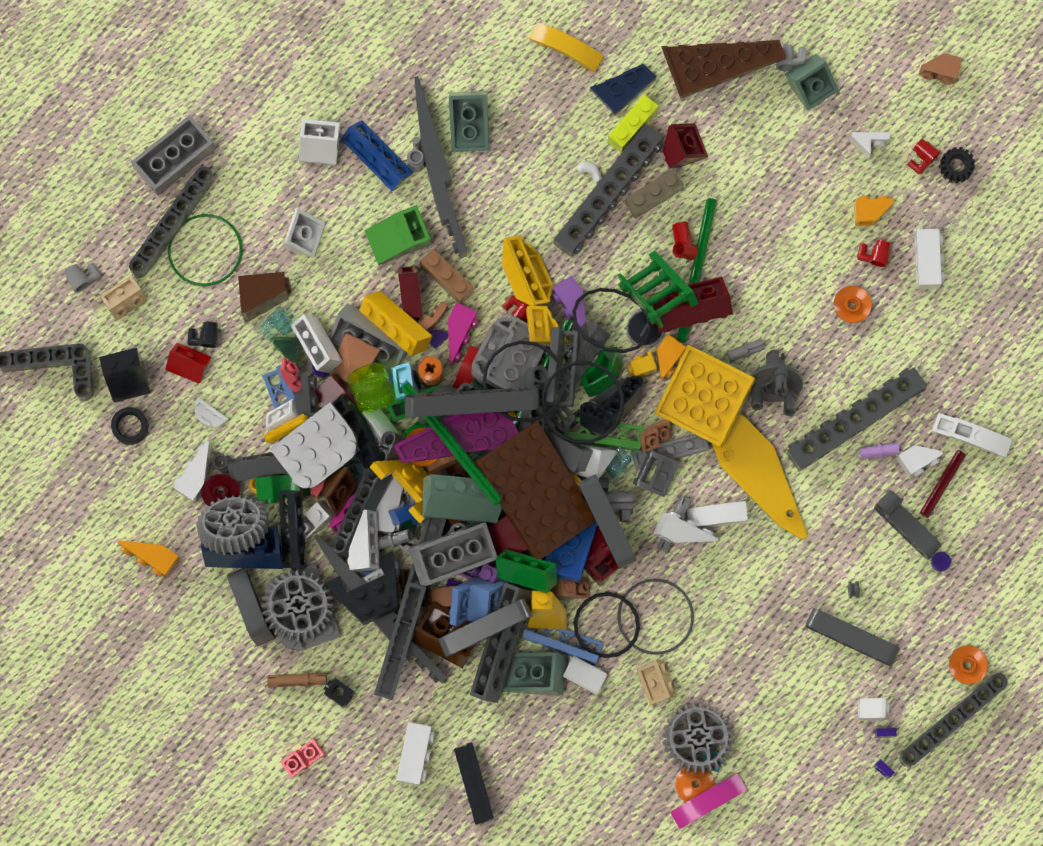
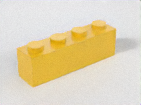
[359,291,432,356]

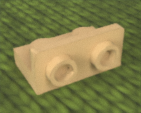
[100,275,147,320]
[636,660,677,705]

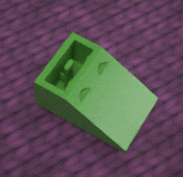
[365,205,431,265]

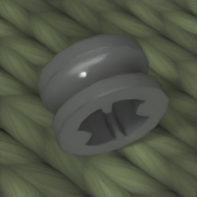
[848,581,860,599]

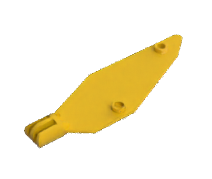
[712,412,807,539]

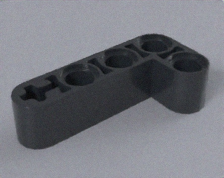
[580,376,644,435]

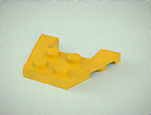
[370,460,428,523]

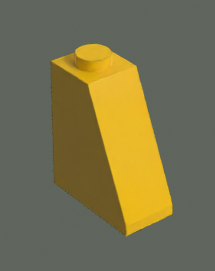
[528,591,567,630]

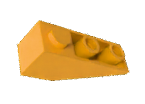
[118,540,180,577]

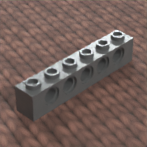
[470,583,532,703]

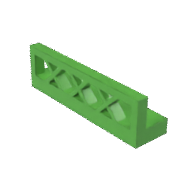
[565,417,644,452]

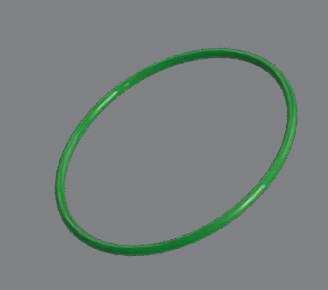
[168,214,242,286]

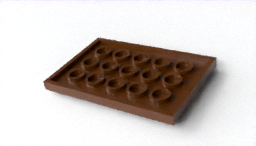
[474,421,596,560]

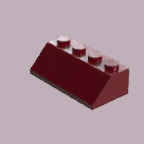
[648,276,733,333]

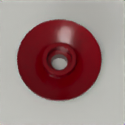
[201,474,240,506]

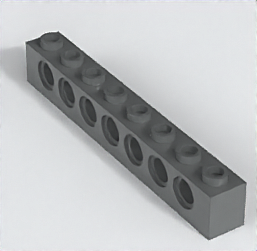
[553,124,664,257]
[786,367,927,472]

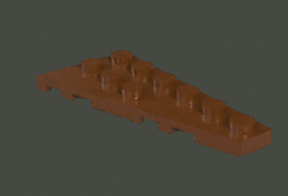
[661,40,786,99]

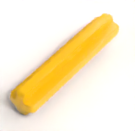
[264,414,309,443]

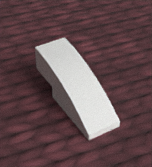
[687,501,748,528]

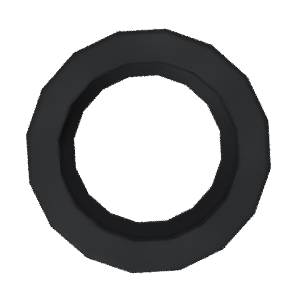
[111,407,149,445]

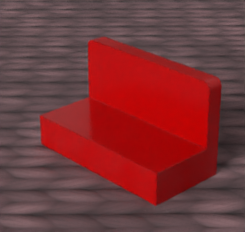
[165,343,211,384]

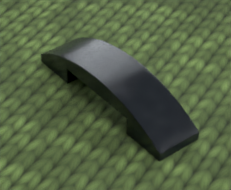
[333,394,378,469]

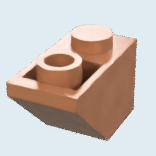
[918,53,962,85]
[552,578,590,600]

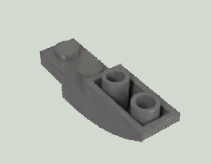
[295,370,323,419]

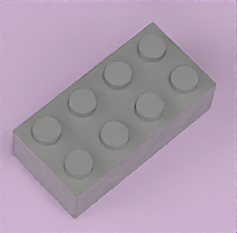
[131,115,216,196]
[408,522,497,586]

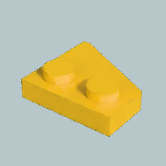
[526,306,567,345]

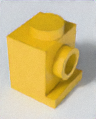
[626,351,657,377]

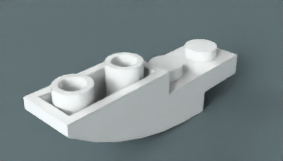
[932,413,1013,458]

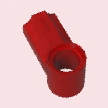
[672,221,698,261]

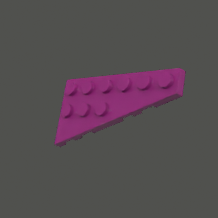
[393,411,518,464]

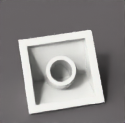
[284,208,325,258]
[576,444,617,479]

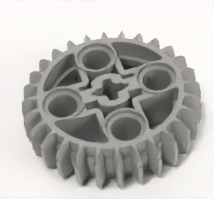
[197,494,269,555]
[261,570,333,642]
[662,702,735,775]

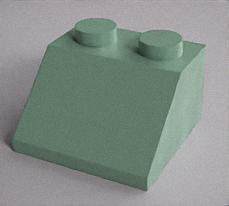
[785,54,839,111]

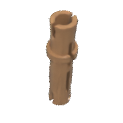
[267,672,327,688]

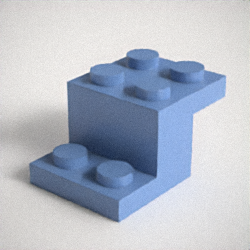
[449,577,512,626]

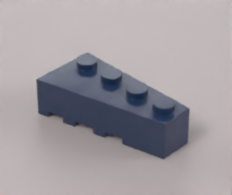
[201,526,283,569]

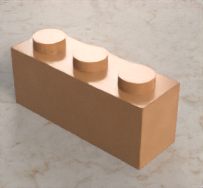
[420,249,474,305]

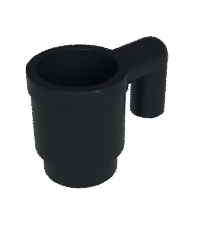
[187,322,219,348]

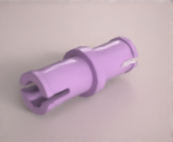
[860,442,900,460]

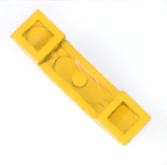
[529,23,604,73]

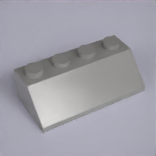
[329,303,407,376]

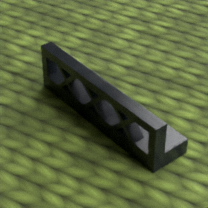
[278,491,307,571]
[454,742,494,825]

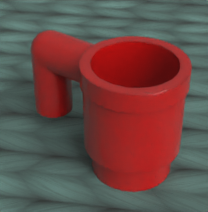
[907,138,941,174]
[857,240,891,267]
[502,295,530,323]

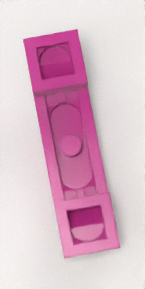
[670,773,747,829]

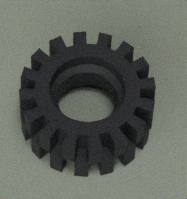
[939,147,975,183]

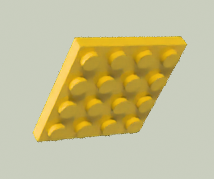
[654,345,756,447]

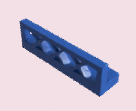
[341,120,413,191]

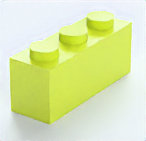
[607,94,659,153]

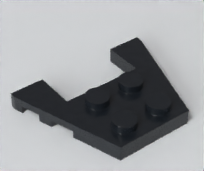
[325,551,399,626]

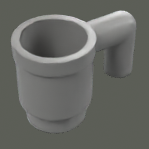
[776,44,806,72]
[407,137,426,172]
[64,263,101,293]

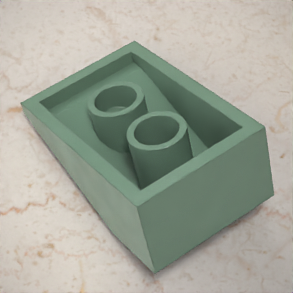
[449,91,489,152]
[502,652,566,695]

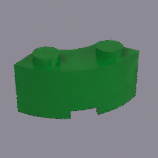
[582,347,623,397]
[255,475,311,504]

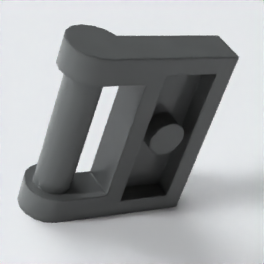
[633,450,680,497]

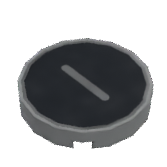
[626,310,664,348]

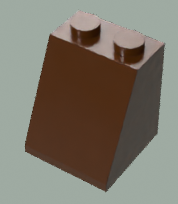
[238,272,291,322]

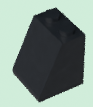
[99,347,151,403]

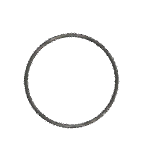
[617,579,694,655]

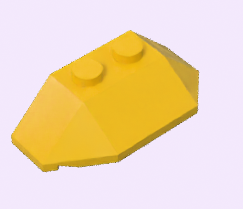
[502,235,553,306]

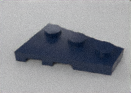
[590,63,656,116]

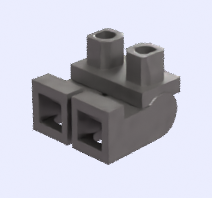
[604,491,633,522]

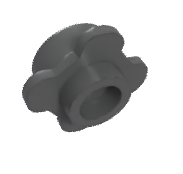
[210,452,232,474]

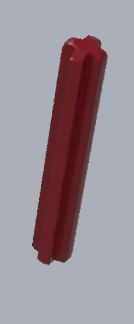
[920,450,966,518]

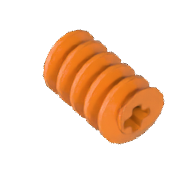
[418,356,443,387]

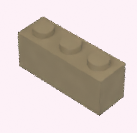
[625,168,684,219]

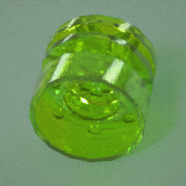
[347,363,396,412]

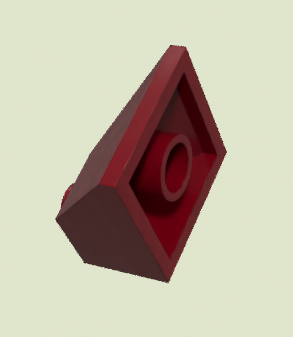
[663,123,708,168]

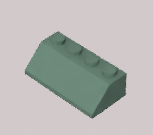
[422,474,502,523]

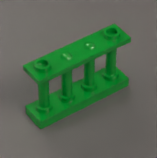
[617,250,698,329]

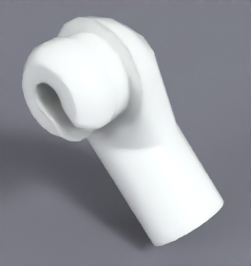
[577,161,603,184]

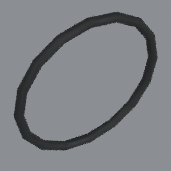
[573,592,640,658]

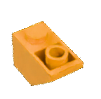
[854,196,894,226]
[656,334,687,381]

